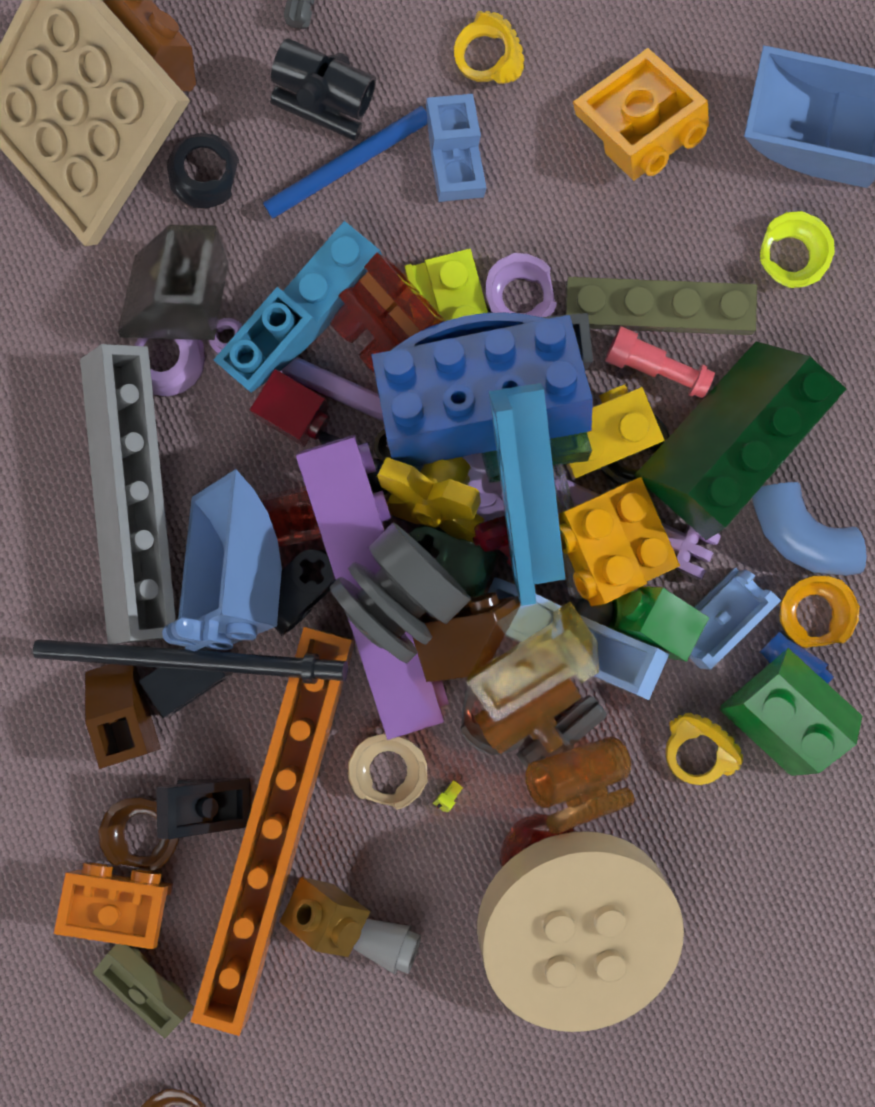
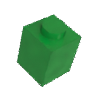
[617,586,709,662]

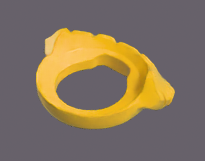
[454,11,524,84]
[665,713,743,785]

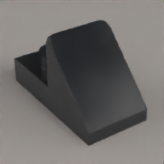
[156,778,251,840]

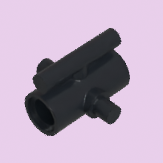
[270,38,376,141]

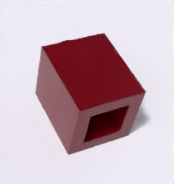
[250,369,330,447]

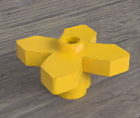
[377,457,485,545]

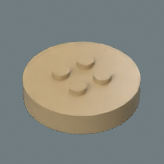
[477,832,684,1032]

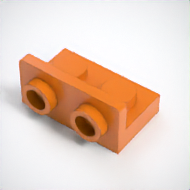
[54,862,173,949]

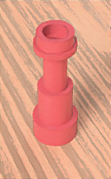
[605,326,715,399]

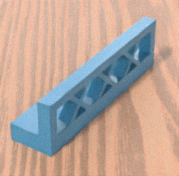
[489,383,565,606]

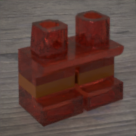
[330,252,446,373]

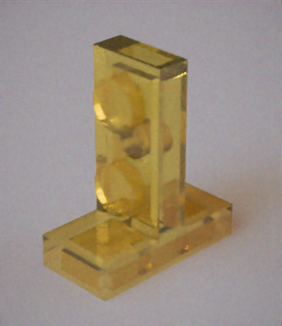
[466,602,599,723]

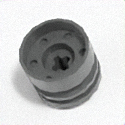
[330,523,471,664]

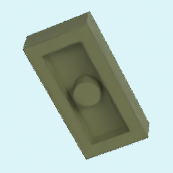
[92,944,194,1039]

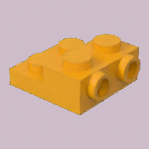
[573,48,709,181]
[558,477,680,606]

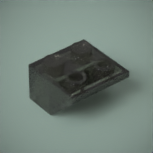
[118,225,229,340]

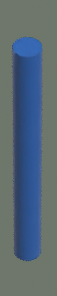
[263,106,428,219]

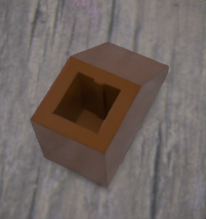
[413,592,521,682]
[85,664,161,769]

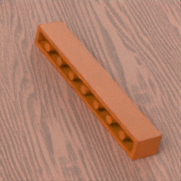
[190,627,356,1036]

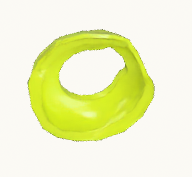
[760,211,835,288]

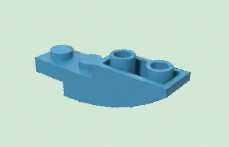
[214,221,383,392]

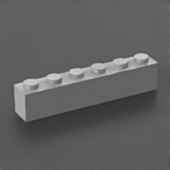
[80,344,176,644]

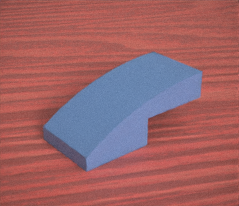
[426,94,486,202]

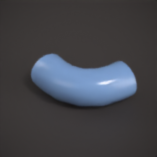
[752,482,867,576]

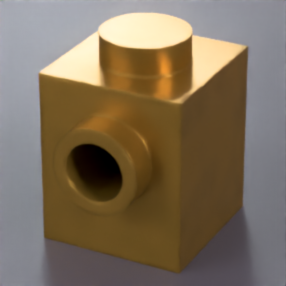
[279,877,370,957]

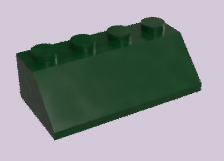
[634,341,847,540]

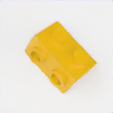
[555,384,665,479]

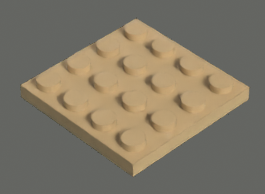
[0,0,190,246]

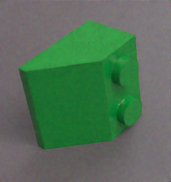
[719,648,863,776]

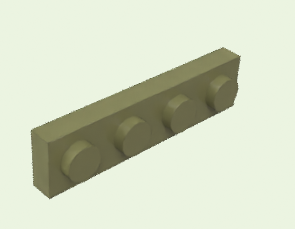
[565,277,757,335]

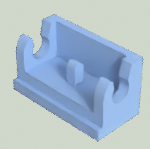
[689,568,781,670]

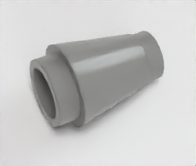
[353,919,421,974]

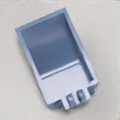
[744,45,875,188]
[162,469,282,651]

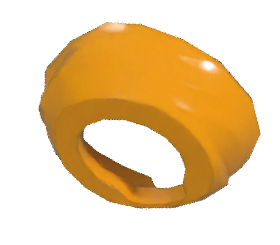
[780,575,860,648]

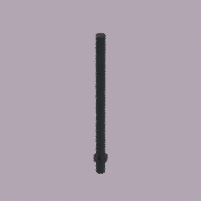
[33,639,348,684]

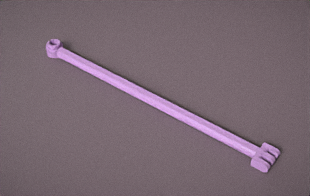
[208,318,721,580]

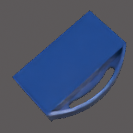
[371,312,593,467]

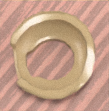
[348,734,428,810]

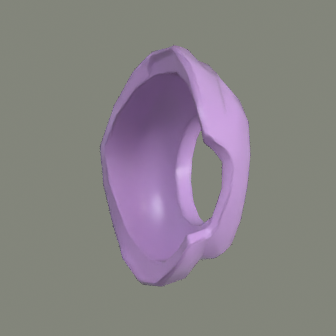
[484,253,557,317]
[135,321,205,396]

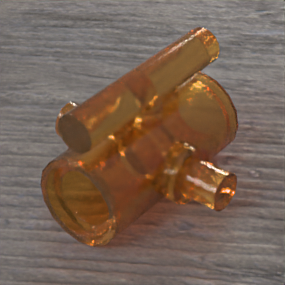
[474,660,582,755]
[525,737,634,834]

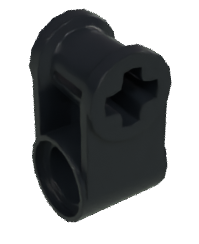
[274,549,336,636]

